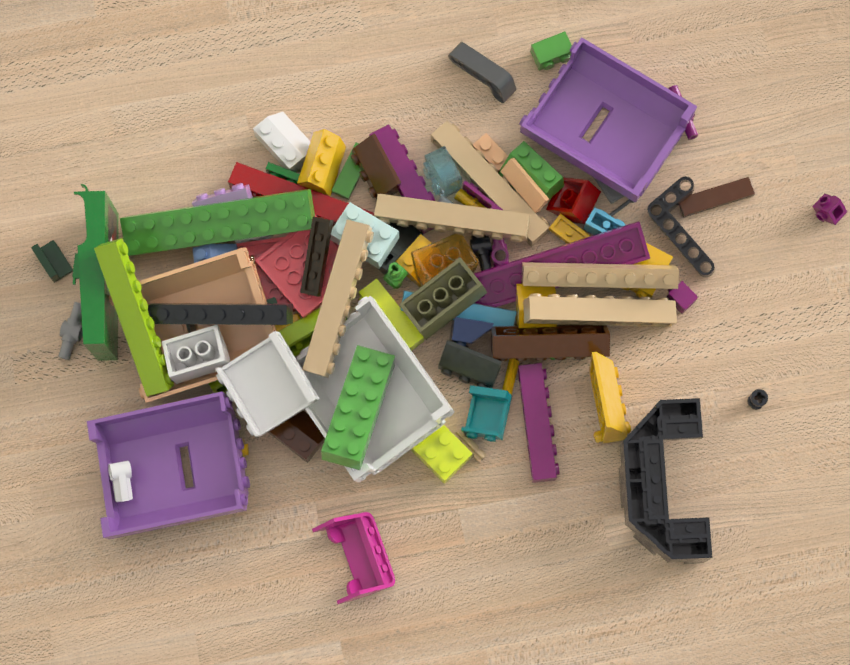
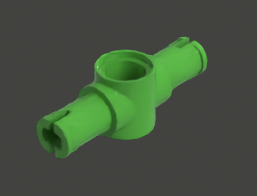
[383,262,408,289]

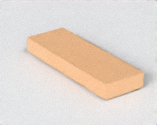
[500,158,549,213]

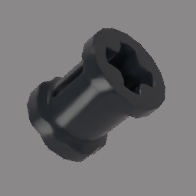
[747,389,768,410]

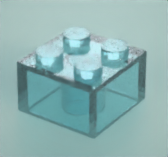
[423,146,462,197]

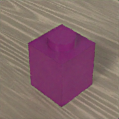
[666,281,698,314]

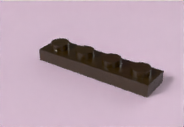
[300,217,333,297]

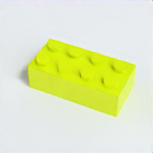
[411,425,473,484]

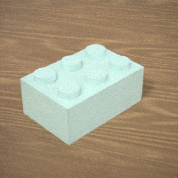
[330,202,400,269]

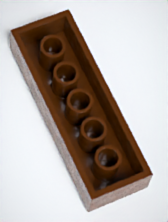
[491,325,610,361]

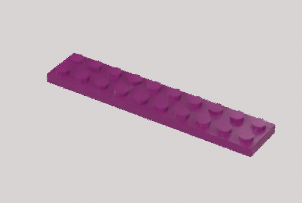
[474,221,650,307]

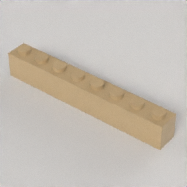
[431,120,549,247]
[374,194,530,243]
[302,219,374,378]
[521,262,679,289]
[523,293,677,327]

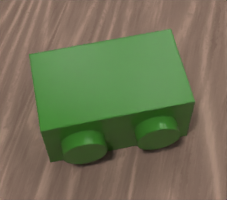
[530,31,572,71]

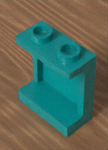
[461,385,512,442]

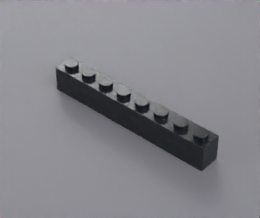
[147,303,293,325]

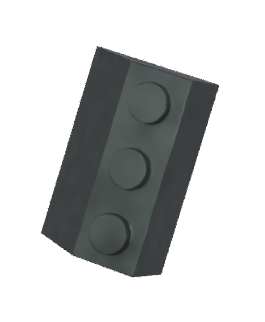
[438,340,502,388]

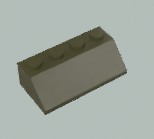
[399,257,487,340]

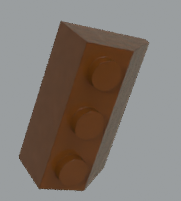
[351,133,401,200]
[268,410,325,463]

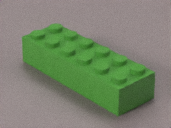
[321,345,395,470]

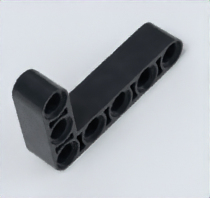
[647,176,715,277]

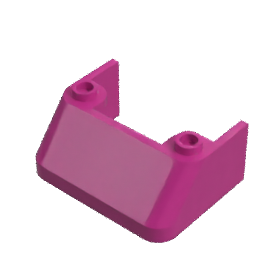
[312,512,395,604]

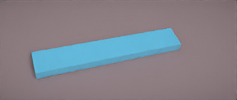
[400,291,516,326]

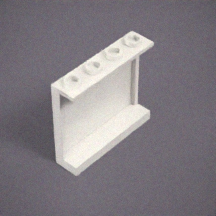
[216,331,320,437]

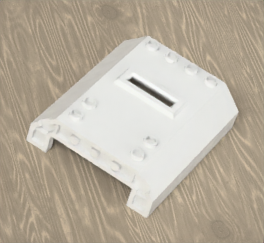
[294,296,455,482]

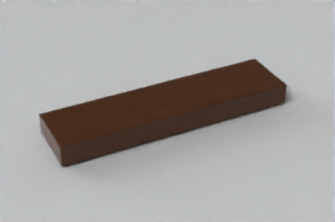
[679,177,755,218]

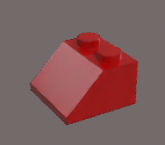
[546,177,601,224]

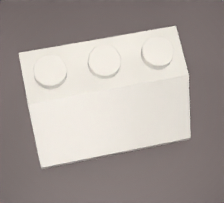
[253,112,310,172]
[162,325,231,384]

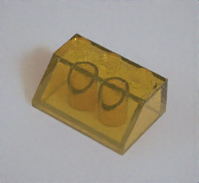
[411,234,479,287]

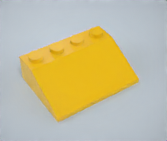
[589,352,630,443]

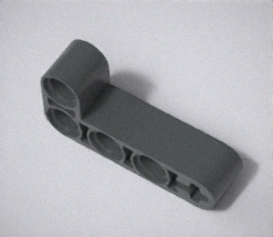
[448,42,516,103]

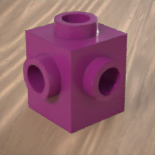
[812,193,847,225]

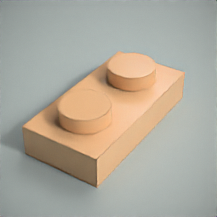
[472,133,508,173]

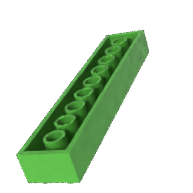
[120,189,315,256]

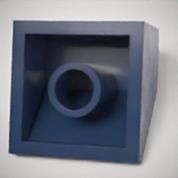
[449,317,494,348]

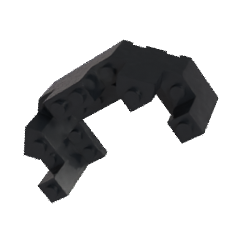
[618,398,713,564]

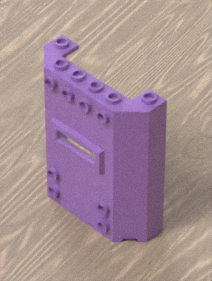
[519,37,697,203]
[87,392,250,539]

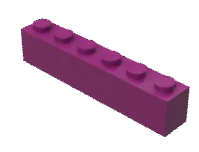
[369,124,435,234]
[518,363,560,483]

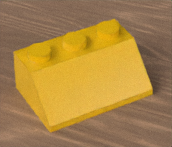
[297,129,346,197]

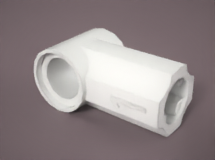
[108,461,133,502]

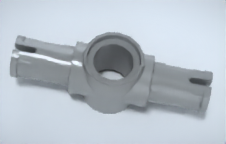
[58,302,83,360]

